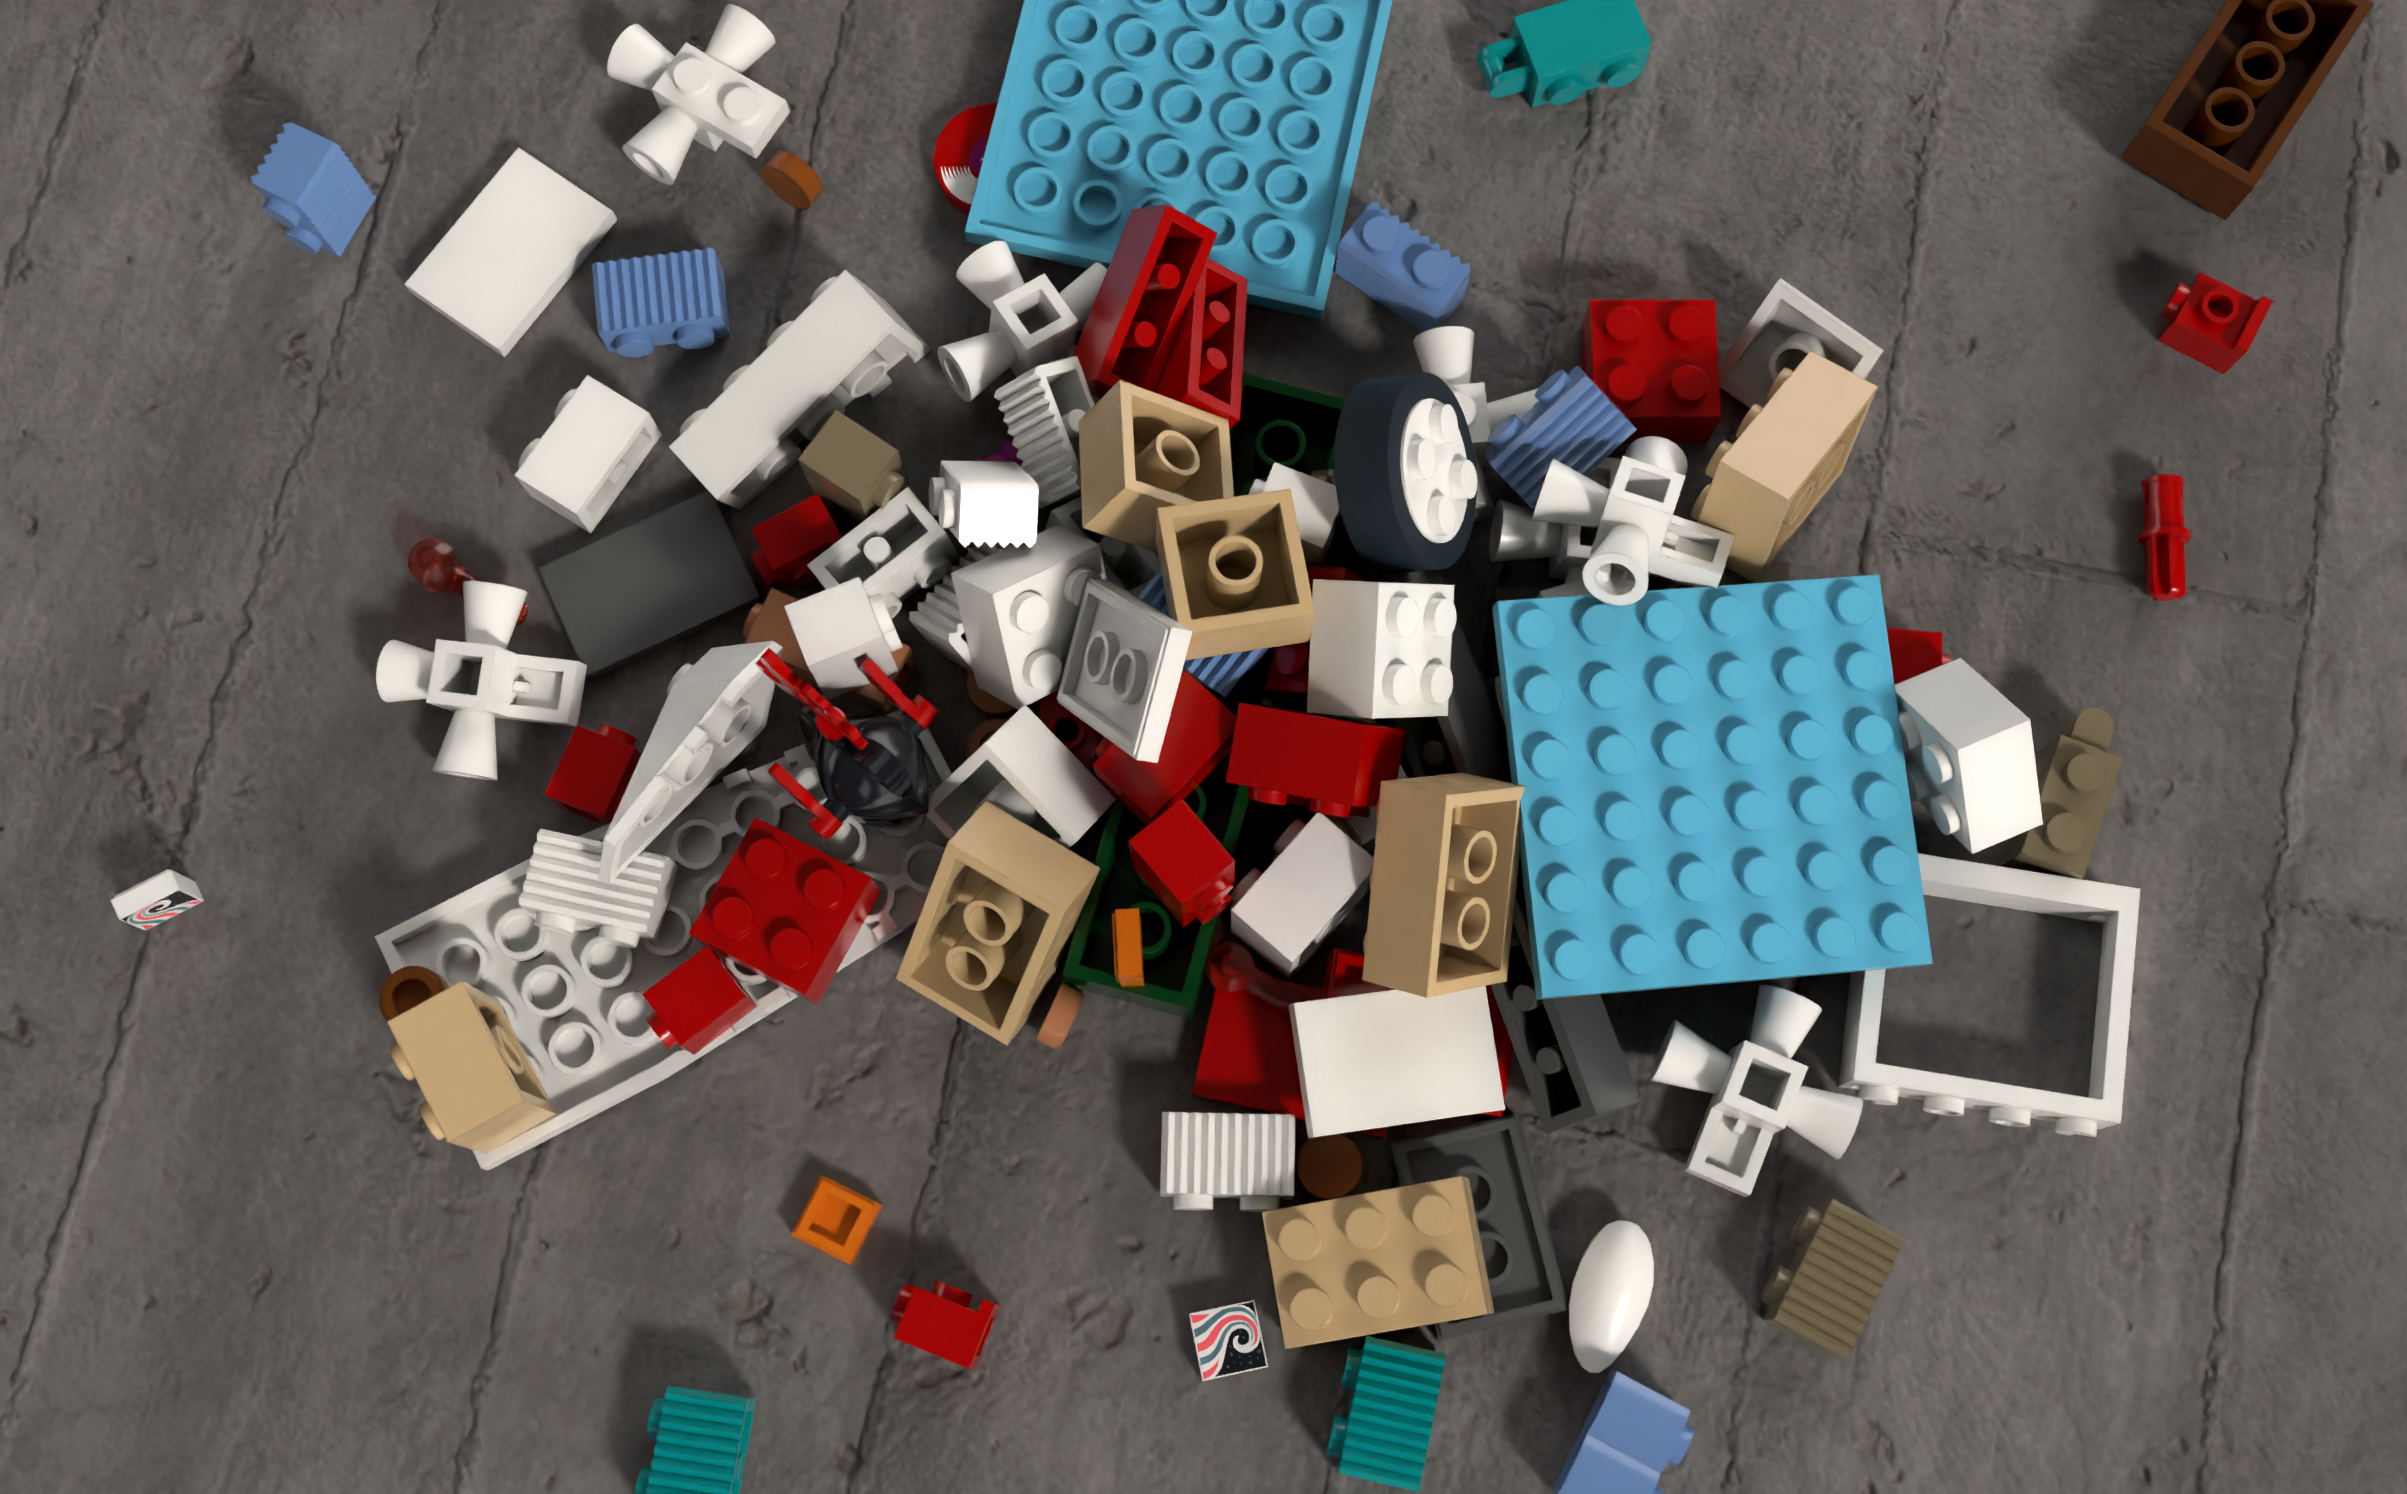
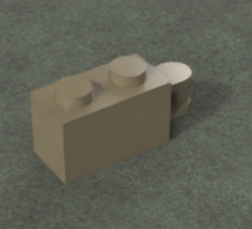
[1999,707,2123,879]

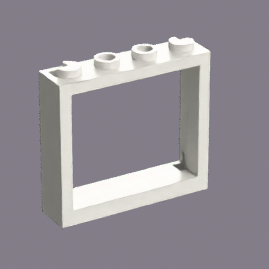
[1838,853,2140,1137]

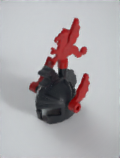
[755,648,939,842]

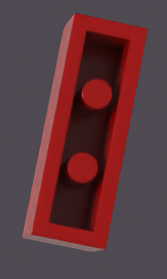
[1072,204,1218,399]
[1154,258,1248,429]

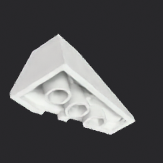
[598,641,783,885]

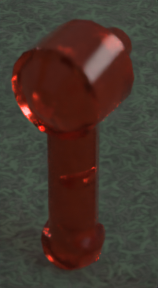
[408,538,528,627]
[1205,943,1320,1016]

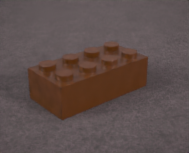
[2121,0,2374,221]

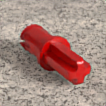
[2138,474,2191,601]

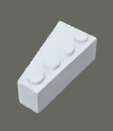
[669,269,931,510]

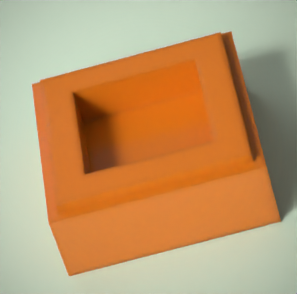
[1112,908,1144,987]
[791,1175,883,1265]

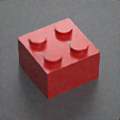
[1580,299,1721,443]
[1226,702,1406,817]
[689,817,881,1006]

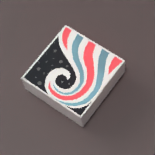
[111,869,204,931]
[1189,1300,1268,1381]

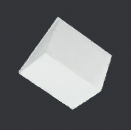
[1719,278,1884,408]

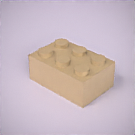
[1690,351,1878,583]
[1362,773,1526,998]
[896,801,1100,1046]
[1262,1176,1494,1349]

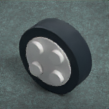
[1311,372,1477,574]

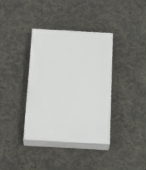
[405,147,617,358]
[1057,578,1193,763]
[1288,986,1505,1138]

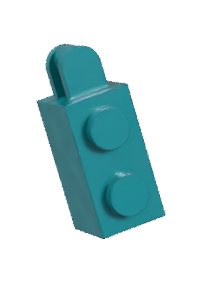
[1476,0,1652,108]

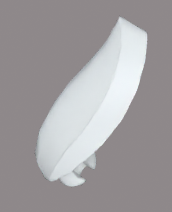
[1569,1220,1654,1373]

